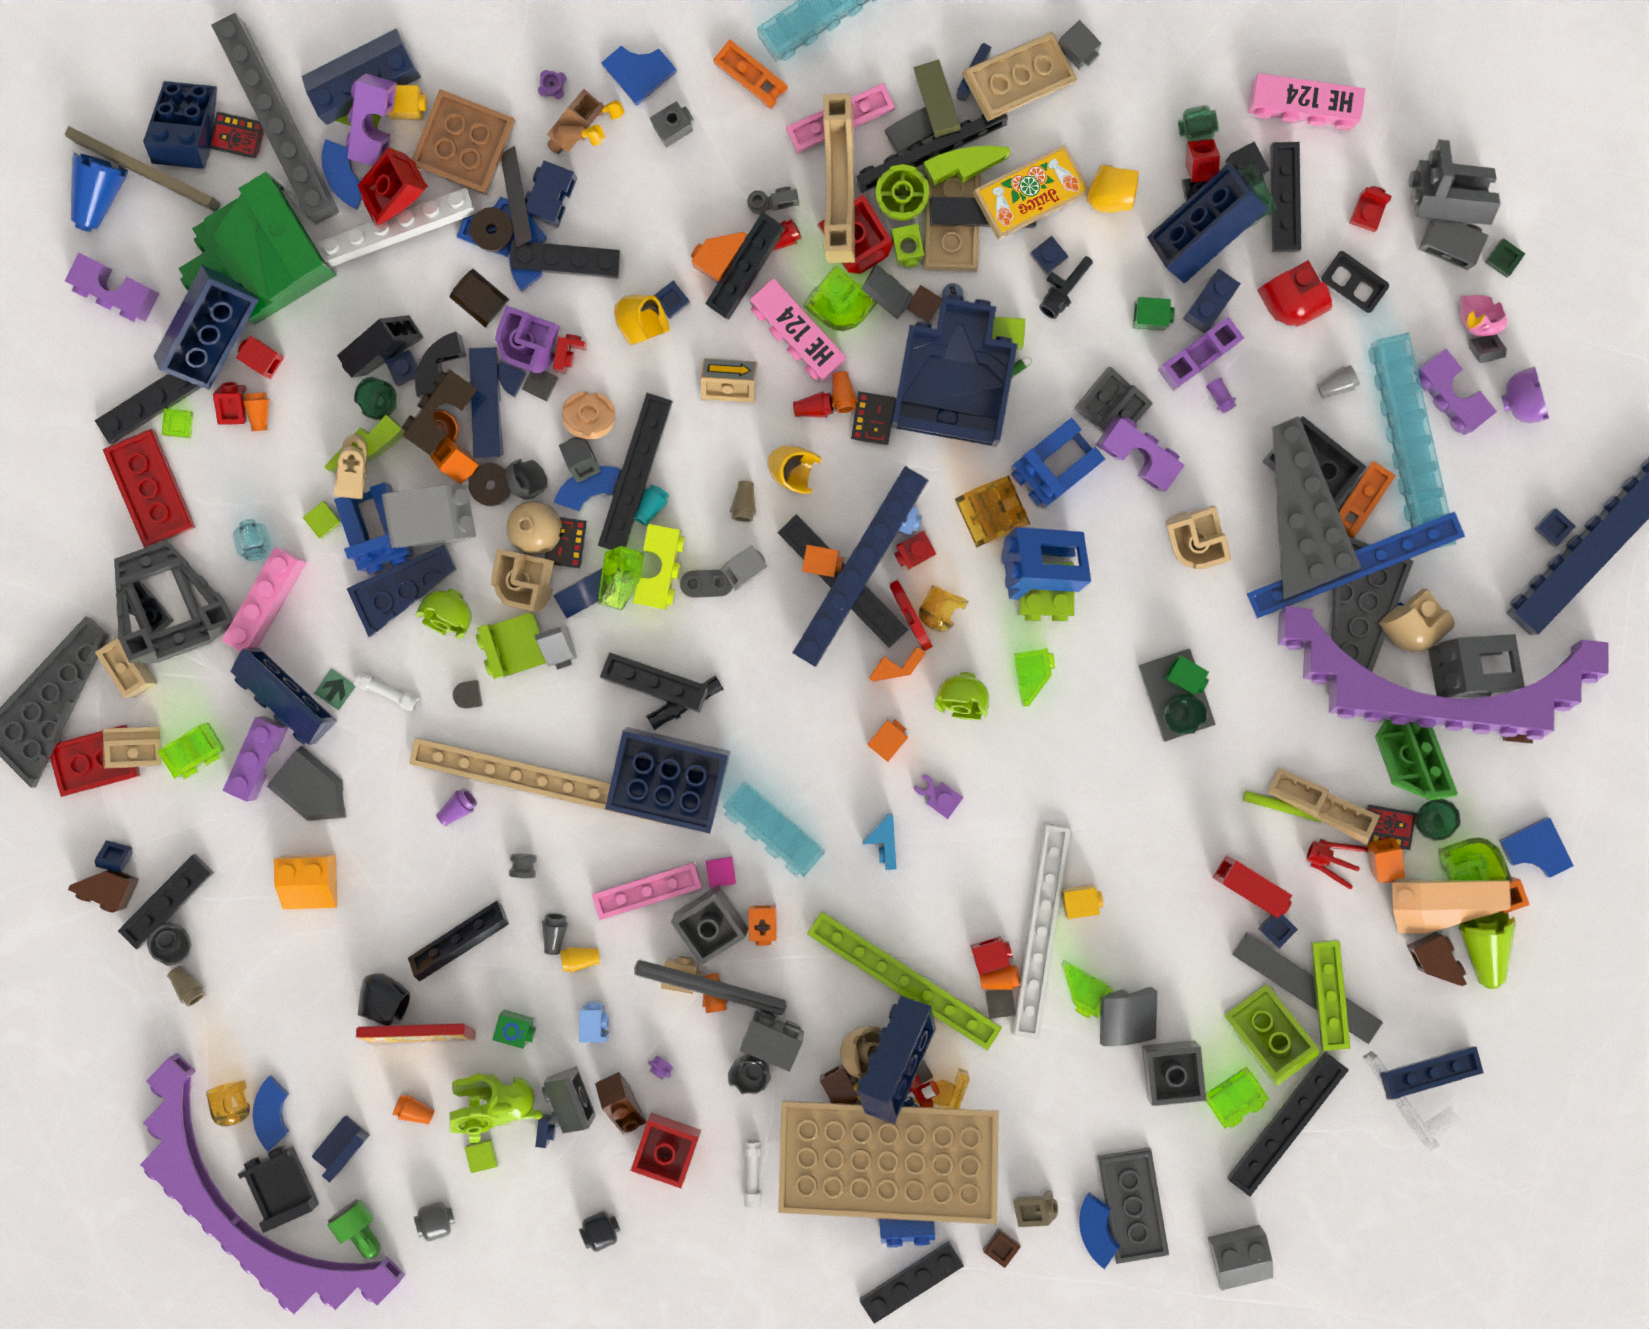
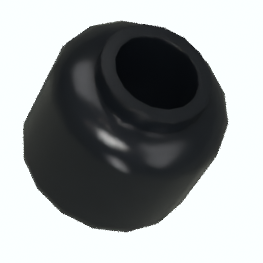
[579,1211,621,1252]

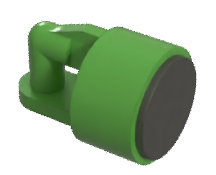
[327,1199,380,1259]

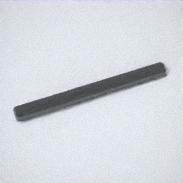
[634,960,787,1015]

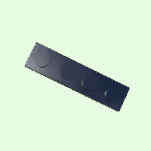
[1380,1046,1484,1100]

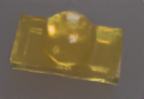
[932,1068,970,1108]

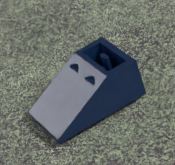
[143,81,217,169]

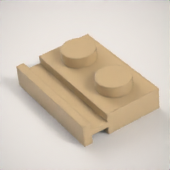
[102,727,161,768]

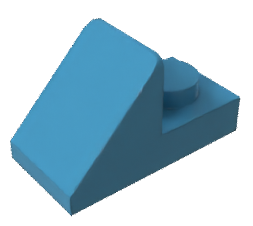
[862,813,896,870]

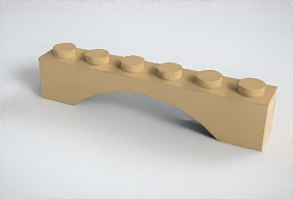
[823,93,855,263]

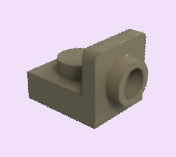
[1013,1191,1058,1227]

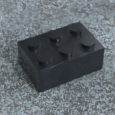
[1262,416,1367,505]

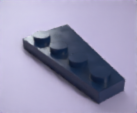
[346,545,457,637]

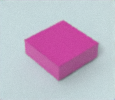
[705,856,736,888]

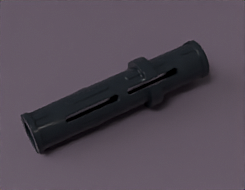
[646,675,724,730]

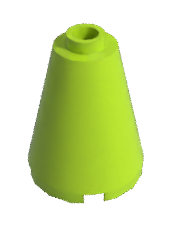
[1458,912,1516,989]

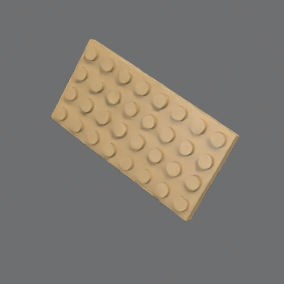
[778,1101,999,1225]

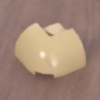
[1165,505,1231,569]
[491,549,554,612]
[1379,588,1455,653]

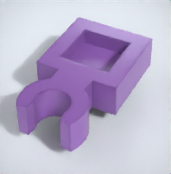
[914,774,963,819]

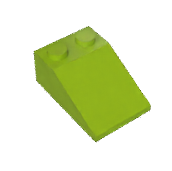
[1224,984,1319,1087]

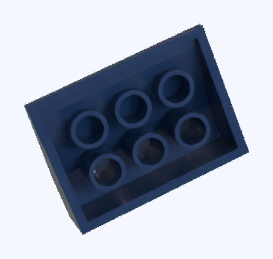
[605,727,731,834]

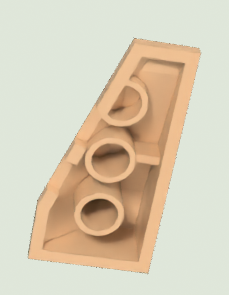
[1392,879,1511,934]

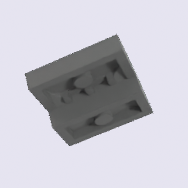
[1074,367,1153,433]
[1100,987,1157,1046]

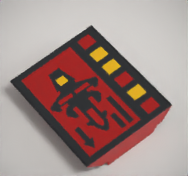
[209,112,264,159]
[1367,805,1416,850]

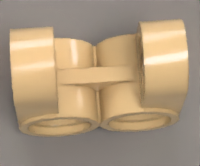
[334,434,368,499]

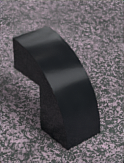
[415,332,467,399]

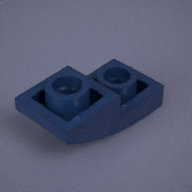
[553,568,617,618]

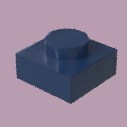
[1030,236,1068,275]
[653,280,690,319]
[385,350,418,386]
[1534,508,1576,547]
[94,840,133,873]
[1258,914,1298,949]
[535,1114,556,1148]

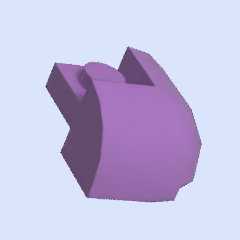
[495,306,560,373]

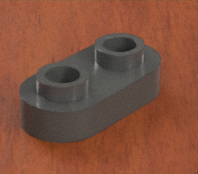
[680,570,733,598]

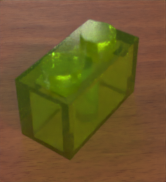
[1205,1067,1269,1129]

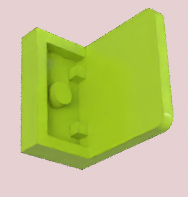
[476,613,546,679]

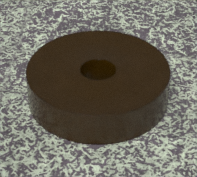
[470,207,514,252]
[468,463,511,507]

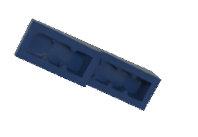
[469,347,504,458]

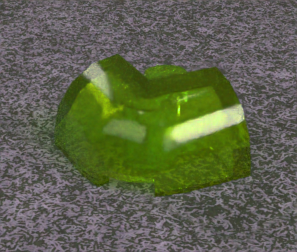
[803,265,877,331]
[1438,837,1512,882]

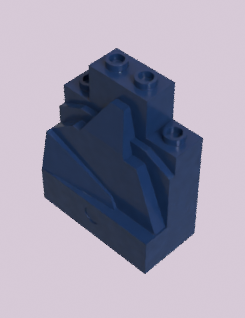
[891,294,1018,447]

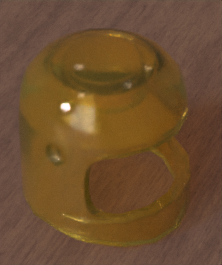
[919,585,969,632]
[206,1080,250,1127]

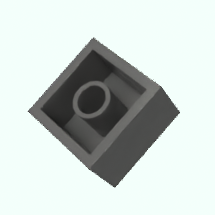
[671,885,748,966]
[740,1010,804,1072]
[1142,1040,1206,1106]

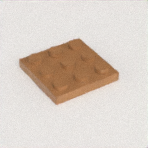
[412,89,516,195]

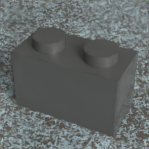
[1418,219,1489,270]

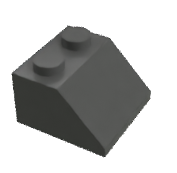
[542,1066,596,1133]
[1207,1225,1273,1290]

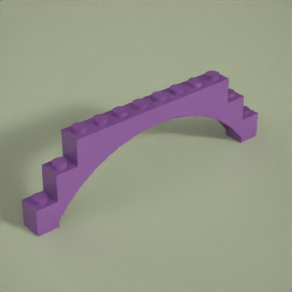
[1278,606,1609,740]
[140,1053,405,1314]

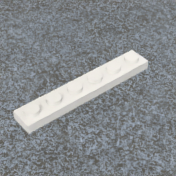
[317,187,476,267]

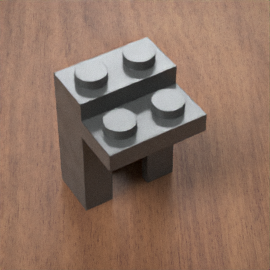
[1409,139,1501,225]
[1429,634,1525,698]

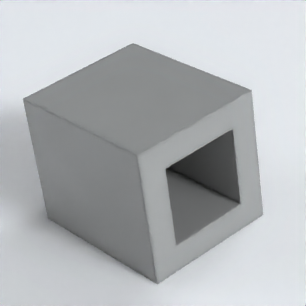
[720,545,767,591]

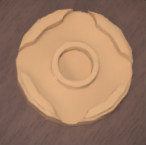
[562,391,615,440]

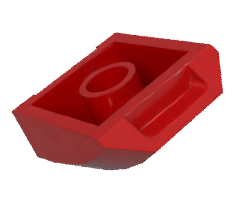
[357,147,428,226]
[817,194,893,274]

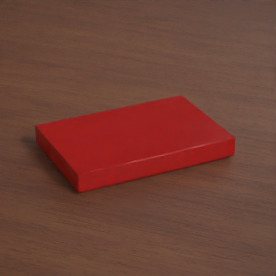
[50,725,140,797]

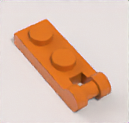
[713,39,788,109]
[1338,461,1396,538]

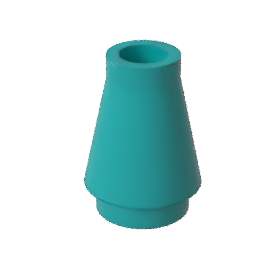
[634,485,669,526]

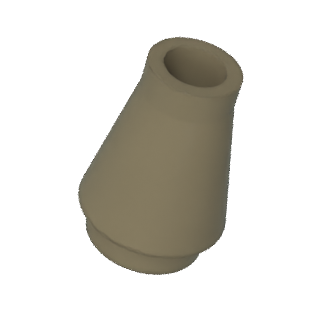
[730,481,756,522]
[167,966,205,1007]

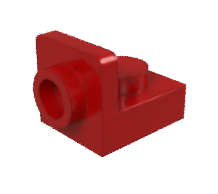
[1349,186,1392,232]
[553,334,587,374]
[213,382,247,425]
[894,531,936,570]

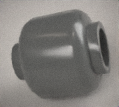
[414,1202,455,1241]

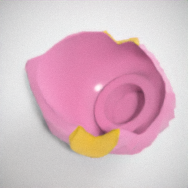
[1459,295,1508,336]

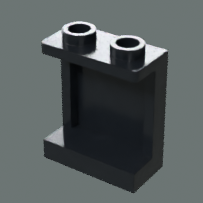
[238,1146,319,1233]

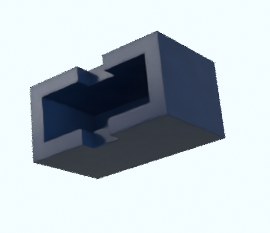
[525,160,577,228]
[1182,269,1241,334]

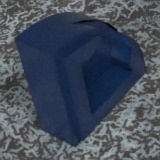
[498,362,526,398]

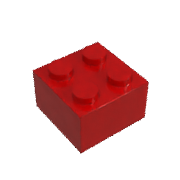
[630,1112,701,1189]

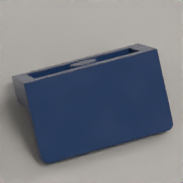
[312,1116,370,1183]

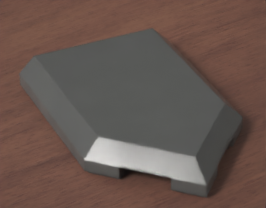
[267,746,346,821]

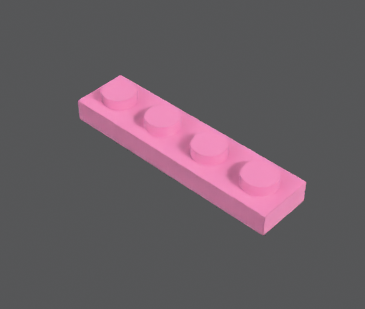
[786,83,895,154]
[592,862,702,920]

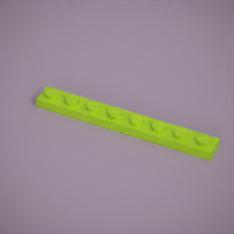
[807,911,1002,1051]

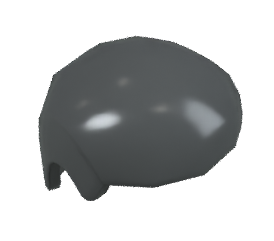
[505,459,548,499]
[147,922,192,966]
[728,1054,771,1094]

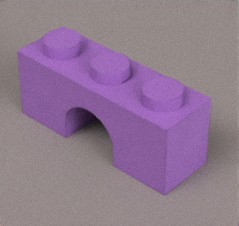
[346,74,397,166]
[65,253,160,322]
[1158,316,1244,391]
[1413,349,1497,435]
[1095,417,1184,492]
[222,716,289,802]

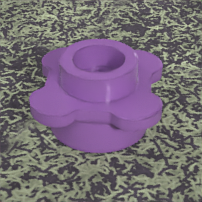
[538,70,567,99]
[648,1055,674,1080]

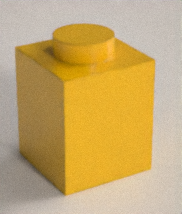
[387,85,428,120]
[1062,885,1103,919]

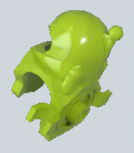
[449,1073,543,1143]

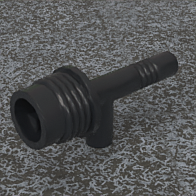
[1039,256,1093,319]

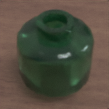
[1178,105,1219,141]

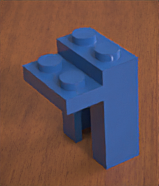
[1011,417,1105,508]
[334,482,414,575]
[1001,527,1092,600]
[879,1218,935,1248]

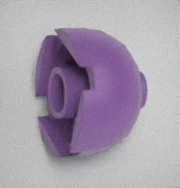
[1501,367,1549,423]

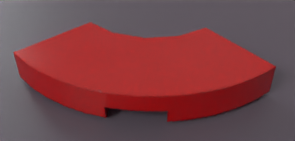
[889,580,933,651]

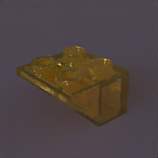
[955,475,1030,548]

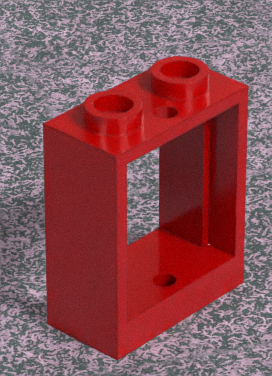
[1212,855,1293,918]

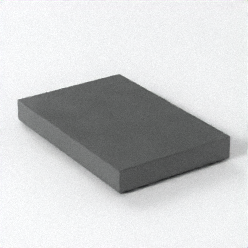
[1138,648,1216,742]

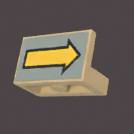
[701,358,757,402]

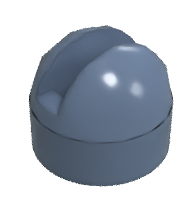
[942,283,963,298]

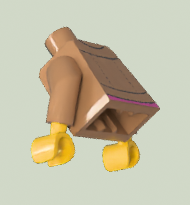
[547,89,625,154]

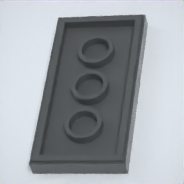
[1097,1147,1169,1264]

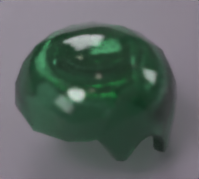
[354,377,397,420]
[1163,694,1207,735]
[1415,799,1461,841]

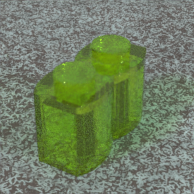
[157,722,225,780]

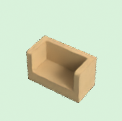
[95,638,157,698]

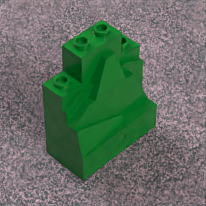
[178,172,336,325]

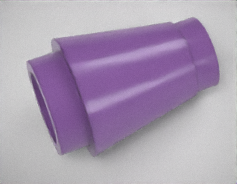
[436,789,477,826]

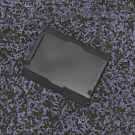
[861,263,913,319]

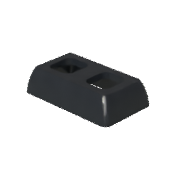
[1321,251,1390,313]

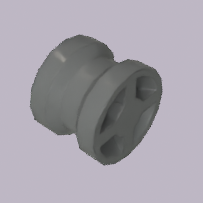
[509,854,537,878]

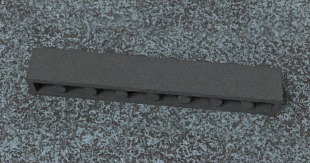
[211,13,340,224]

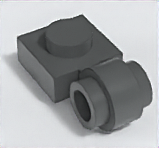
[747,187,799,214]

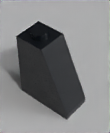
[337,315,424,378]

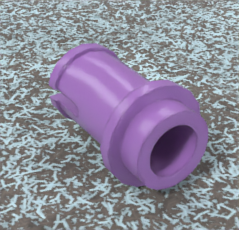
[1206,377,1237,414]

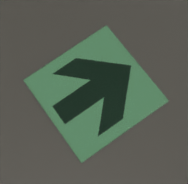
[315,668,356,710]

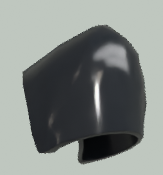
[357,973,410,1026]

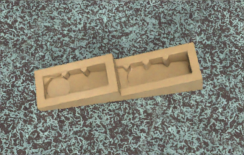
[1268,768,1380,845]

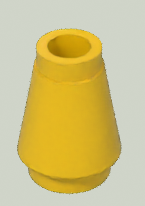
[560,947,600,973]

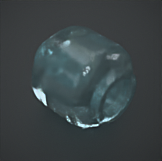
[232,519,271,561]

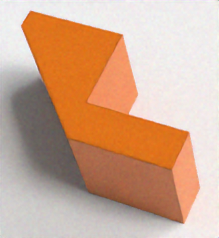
[869,647,926,682]

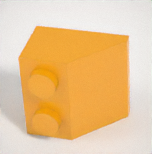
[274,854,337,909]

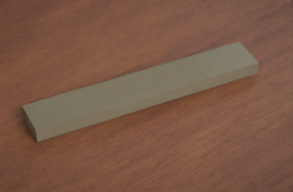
[65,126,221,212]

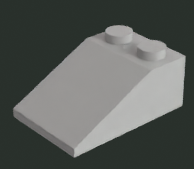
[382,484,476,548]

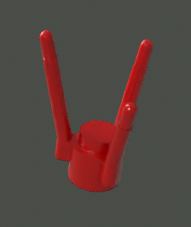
[1306,839,1368,889]

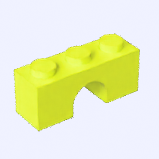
[633,524,685,610]

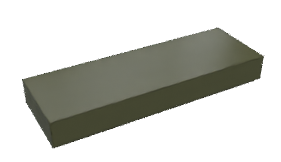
[913,59,961,138]

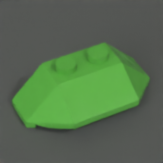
[1375,719,1458,800]

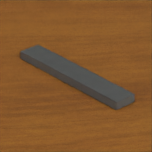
[1232,932,1383,1044]

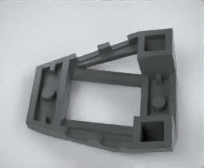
[114,540,233,663]

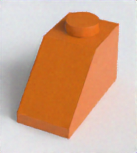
[691,232,748,283]

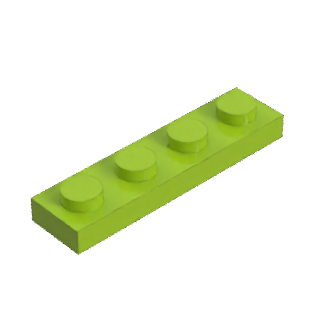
[1310,939,1351,1051]

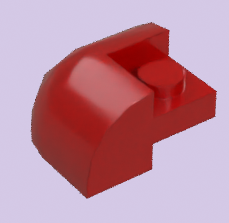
[1257,260,1332,327]

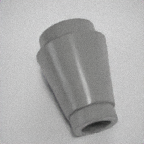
[1316,365,1360,399]

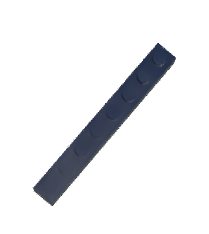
[1506,458,1649,635]
[792,466,929,667]

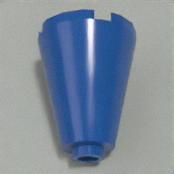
[70,153,128,232]

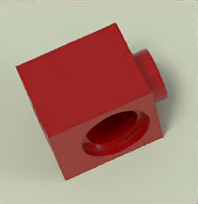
[1185,139,1220,182]
[236,336,285,379]
[970,936,1013,975]

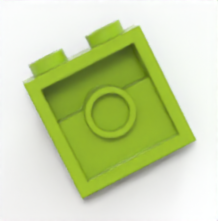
[1018,562,1074,621]

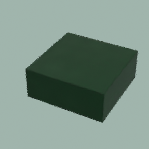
[1485,238,1526,278]

